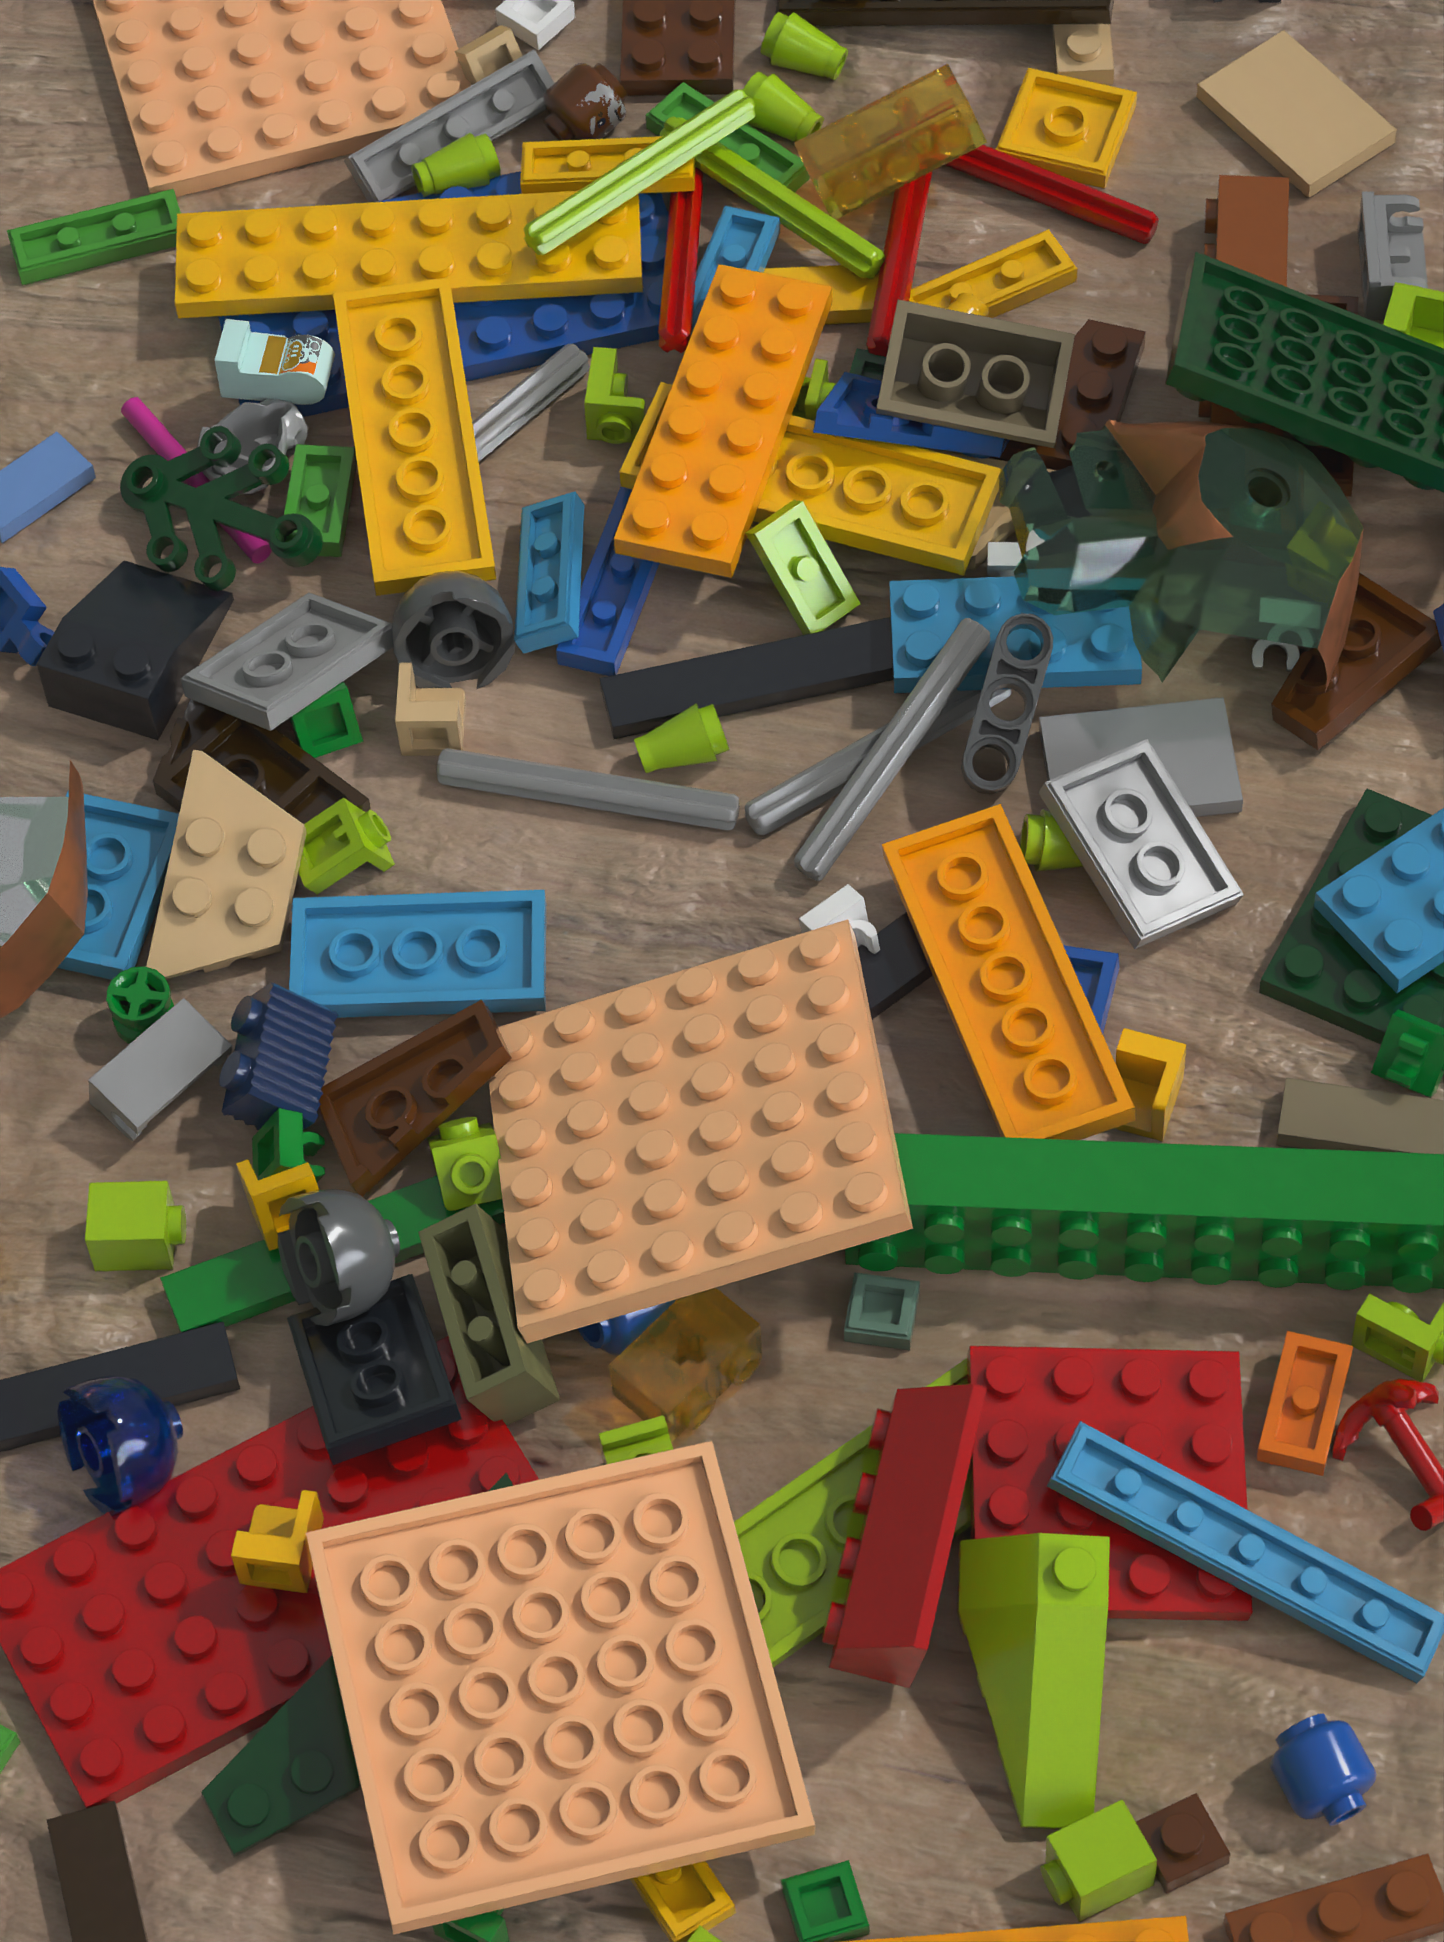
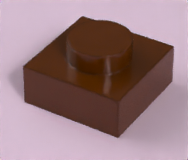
[1136,1793,1230,1893]

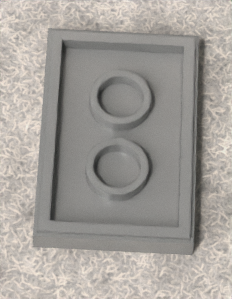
[181,593,393,731]
[1039,697,1243,817]
[1038,739,1244,950]

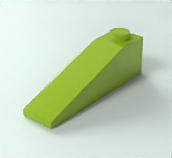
[957,1533,1110,1830]

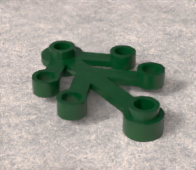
[120,426,323,591]

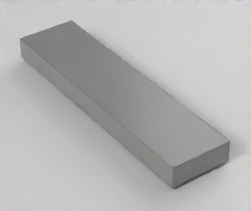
[344,49,554,203]

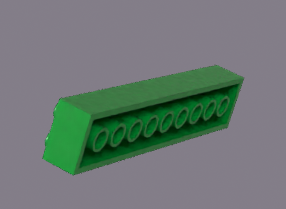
[845,1133,1444,1293]

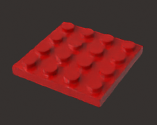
[967,1346,1253,1621]

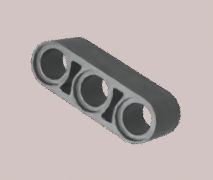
[961,613,1053,794]

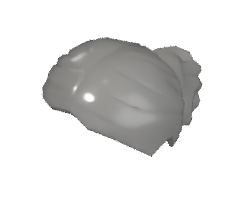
[197,399,308,494]

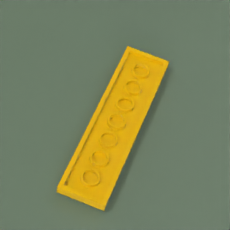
[175,191,643,318]

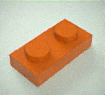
[1256,1331,1353,1476]

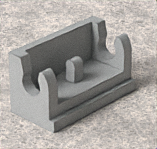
[1358,191,1428,320]
[88,998,233,1141]

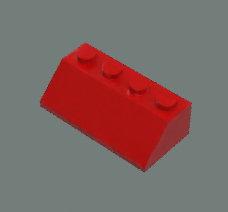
[821,1384,987,1688]

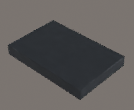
[287,1274,462,1465]

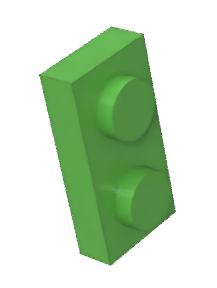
[284,444,357,557]

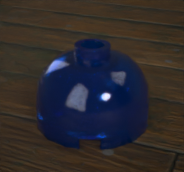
[57,1375,183,1516]

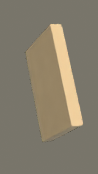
[1197,30,1397,198]

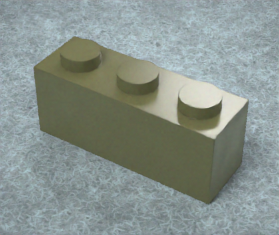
[418,1204,560,1426]

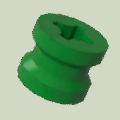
[106,966,174,1044]

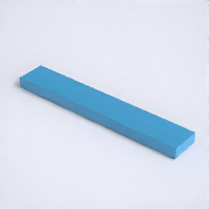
[1047,1421,1444,1683]

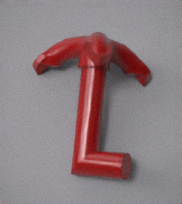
[1332,1378,1444,1531]

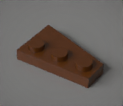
[989,319,1146,470]
[1271,573,1442,750]
[319,999,512,1197]

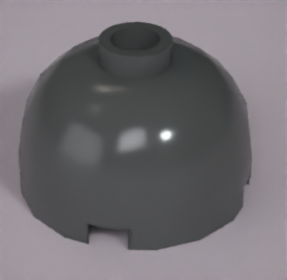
[392,571,515,689]
[278,1189,400,1326]

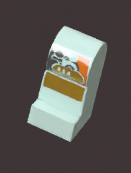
[214,319,335,405]

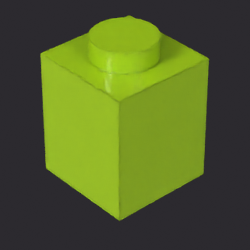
[85,1181,186,1272]
[1040,1799,1157,1922]

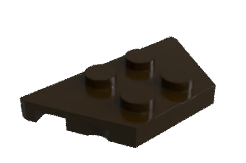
[153,699,371,824]

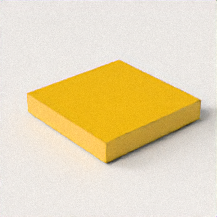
[996,68,1137,189]

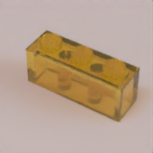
[793,64,987,220]

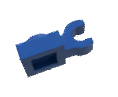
[0,567,54,666]

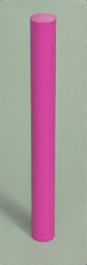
[121,397,272,564]

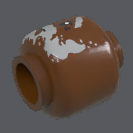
[543,63,628,141]

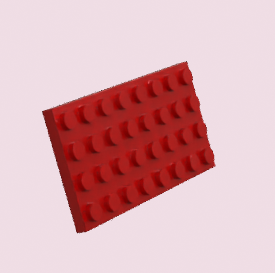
[0,1336,539,1809]

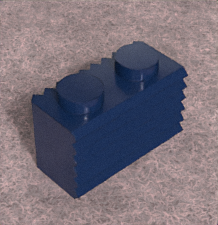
[219,982,338,1130]

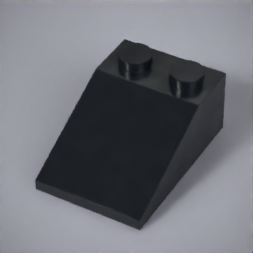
[36,560,234,740]

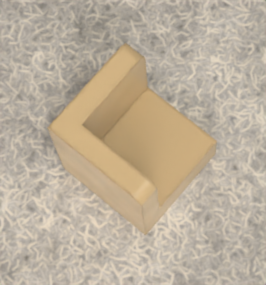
[395,663,466,756]

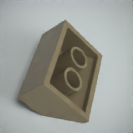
[876,299,1075,448]

